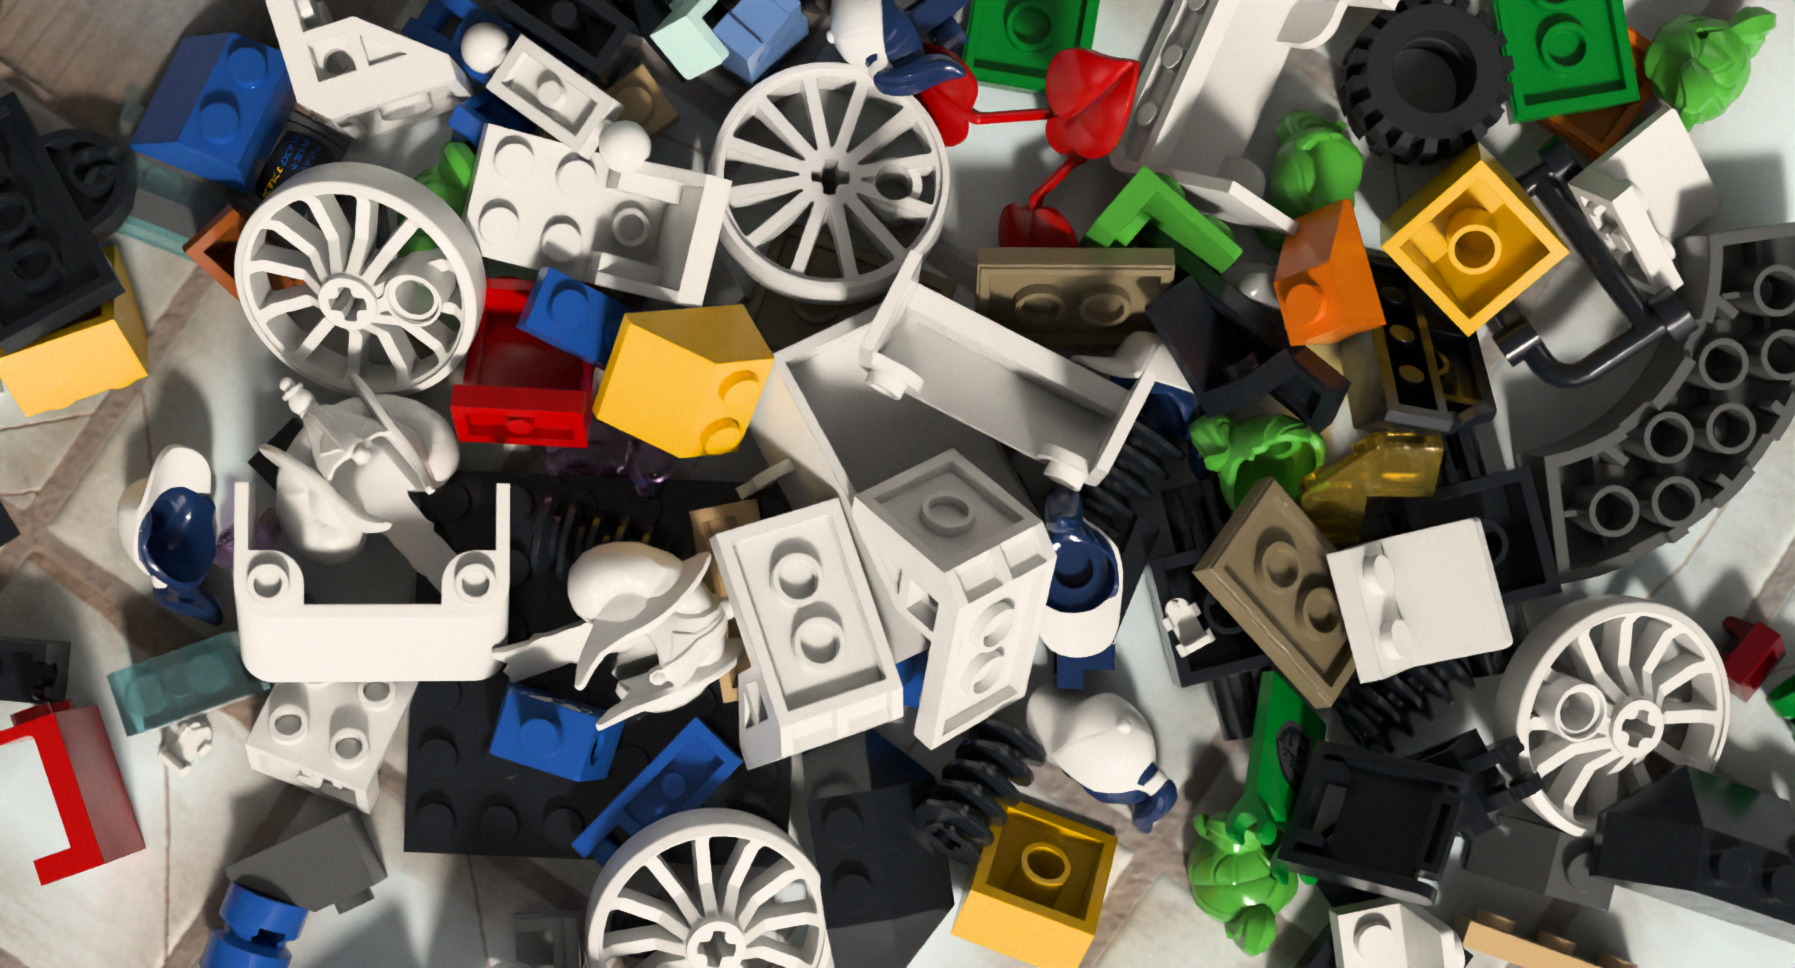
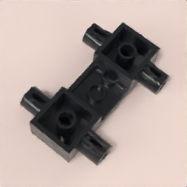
[1144,426,1562,741]

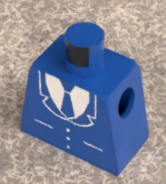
[489,680,626,782]

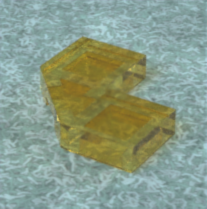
[1296,432,1444,543]

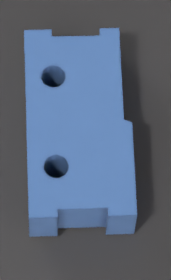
[712,0,809,90]

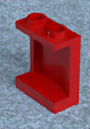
[450,276,601,448]
[0,699,146,886]

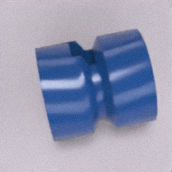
[199,881,310,968]

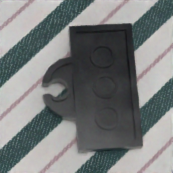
[0,91,137,355]

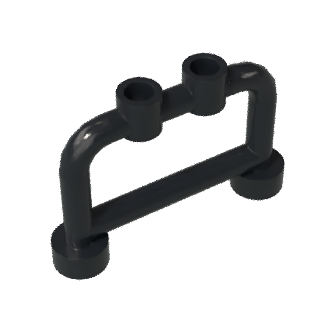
[1491,134,1699,388]

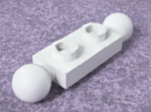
[460,22,651,173]

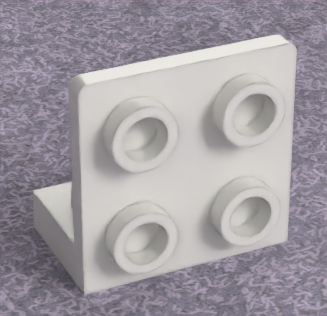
[1567,106,1722,295]
[1326,517,1513,684]
[245,681,418,814]
[1329,897,1465,968]

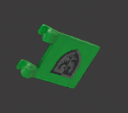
[1225,671,1327,885]

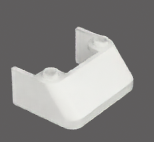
[1109,0,1399,236]
[859,249,1158,492]
[234,482,510,682]

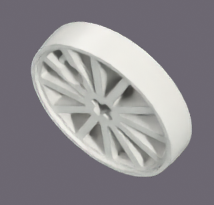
[708,62,950,305]
[234,162,486,397]
[1493,594,1730,840]
[585,808,831,968]

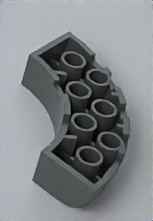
[1516,221,1795,585]

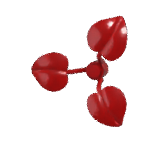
[913,43,1140,248]

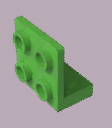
[1078,165,1243,276]

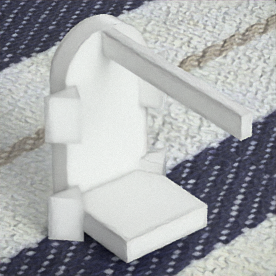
[1161,598,1216,658]
[157,722,213,778]

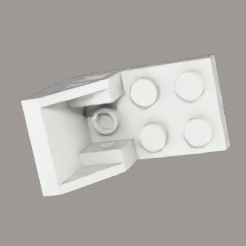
[265,0,476,142]
[461,123,732,308]
[851,448,1057,750]
[709,498,903,770]

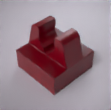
[1718,616,1786,703]

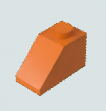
[1273,199,1386,346]

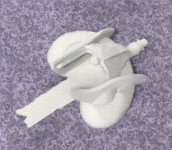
[259,373,461,595]
[492,542,747,731]

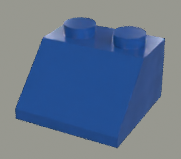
[129,32,296,195]

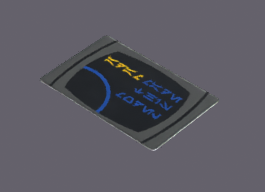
[238,110,351,220]

